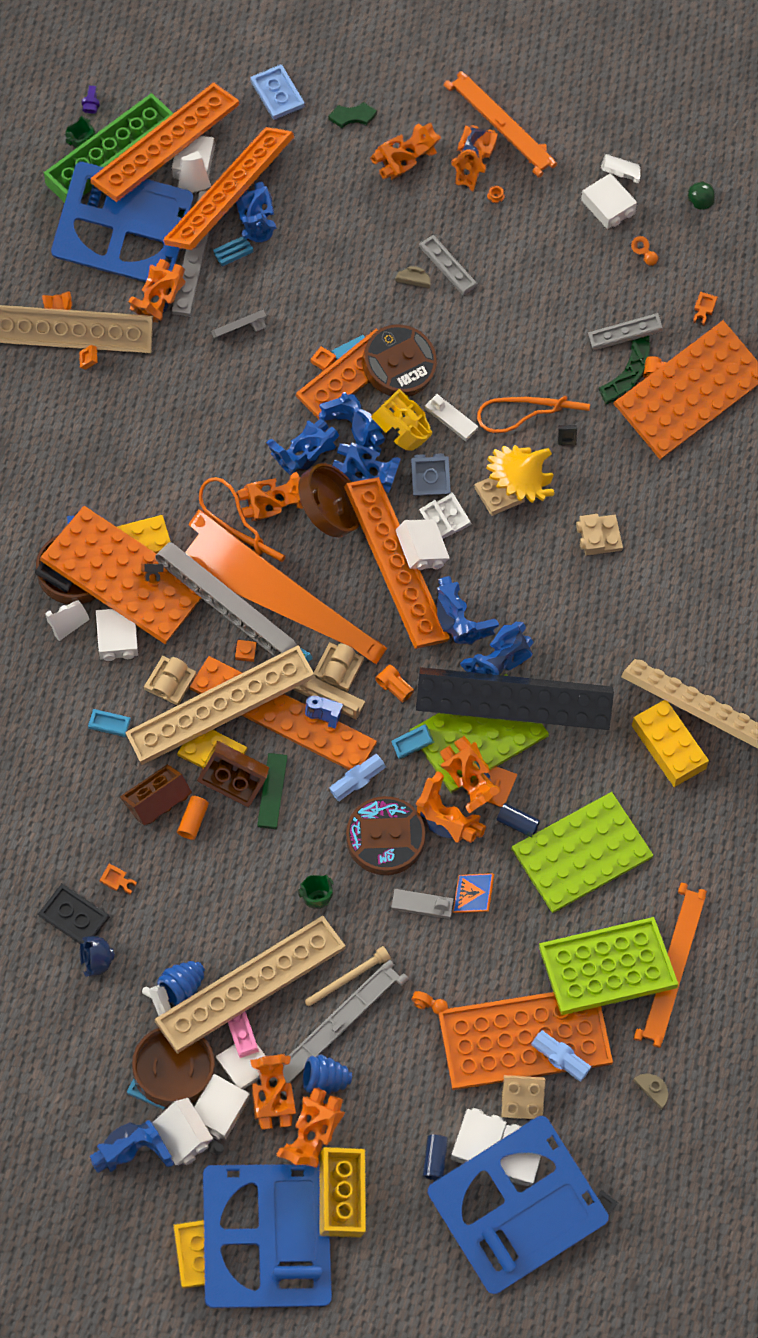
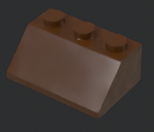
[197,740,269,808]
[120,764,192,826]

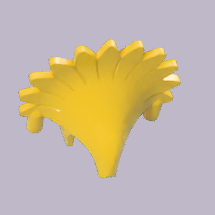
[486,445,554,503]

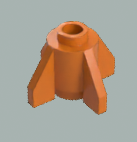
[42,292,72,310]

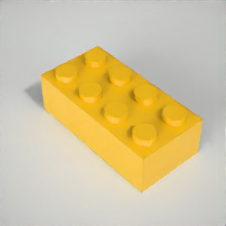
[632,700,709,787]
[320,1148,366,1237]

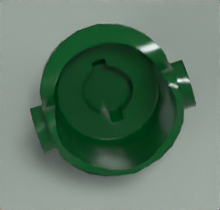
[65,116,95,148]
[298,874,334,909]

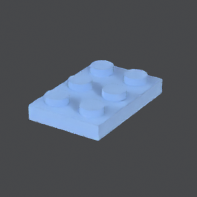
[250,64,305,120]

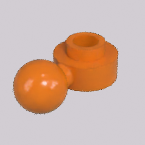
[631,236,658,266]
[411,991,448,1015]

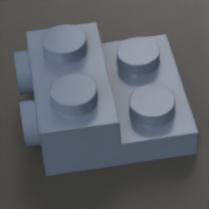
[411,454,451,496]

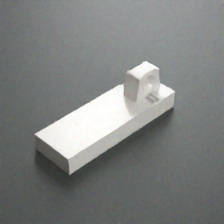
[425,394,478,441]

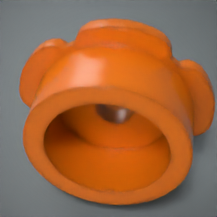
[487,186,505,203]

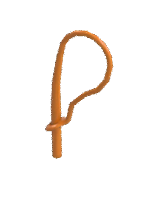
[477,396,591,433]
[199,477,285,562]

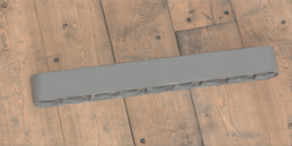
[155,542,297,657]

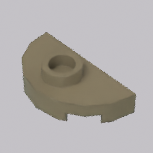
[395,266,431,288]
[633,1074,668,1110]

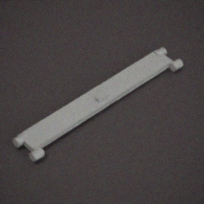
[269,960,409,1097]

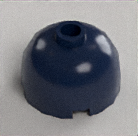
[80,936,114,977]

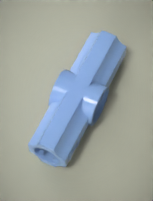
[329,754,386,801]
[531,1030,591,1082]

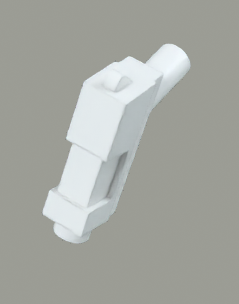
[142,985,171,1016]

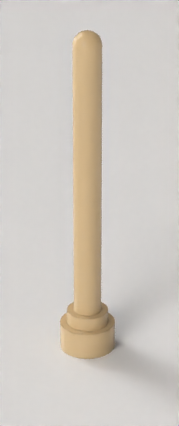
[305,946,391,1006]

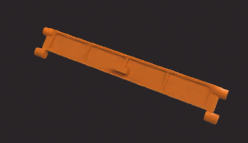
[444,71,557,178]
[634,883,707,1048]

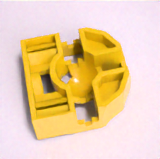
[371,389,432,451]

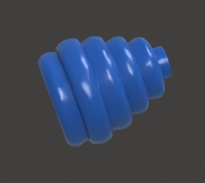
[157,961,205,1006]
[303,1055,352,1095]

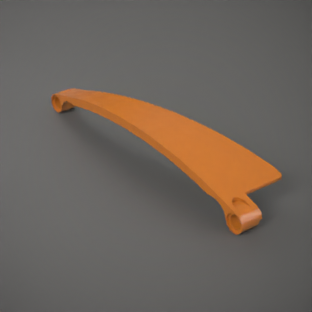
[185,509,388,664]

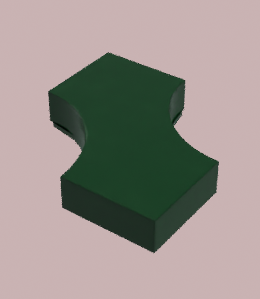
[328,102,377,128]

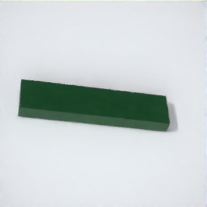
[257,753,288,830]

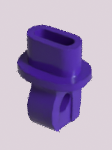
[82,86,100,114]

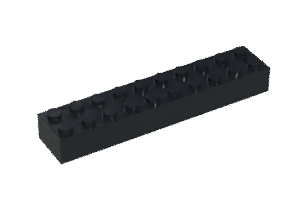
[416,667,614,730]

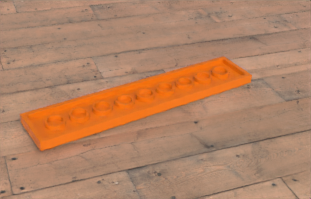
[91,82,239,202]
[163,127,294,250]
[344,477,450,649]
[190,656,377,770]

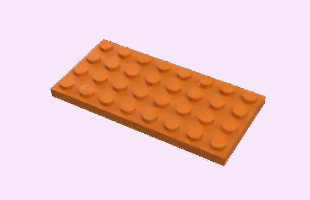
[614,320,758,460]
[40,506,202,644]
[438,992,613,1090]

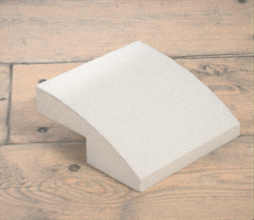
[419,492,472,539]
[216,1044,265,1090]

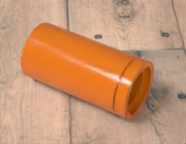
[177,796,209,840]

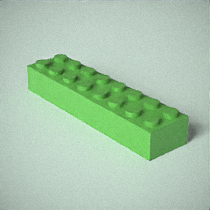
[44,93,173,203]

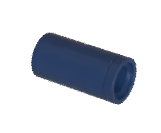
[496,803,540,837]
[423,1135,448,1181]

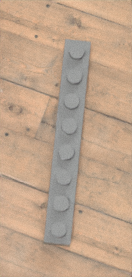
[172,191,210,317]

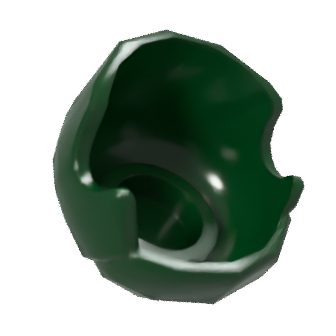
[688,181,715,210]

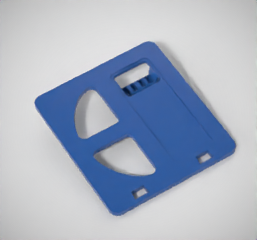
[51,162,193,284]
[428,1116,608,1294]
[203,1164,332,1308]

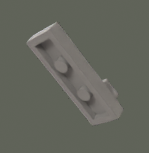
[211,309,266,338]
[391,889,453,919]

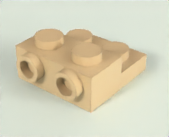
[576,514,623,556]

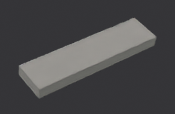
[419,235,477,295]
[588,313,663,351]

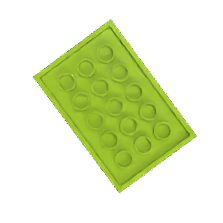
[409,674,549,793]
[511,792,654,913]
[539,917,678,1015]

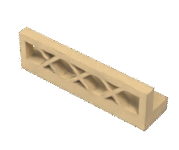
[293,678,365,720]

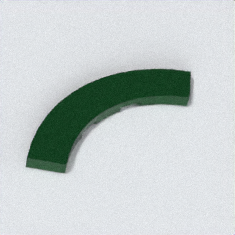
[599,335,650,404]

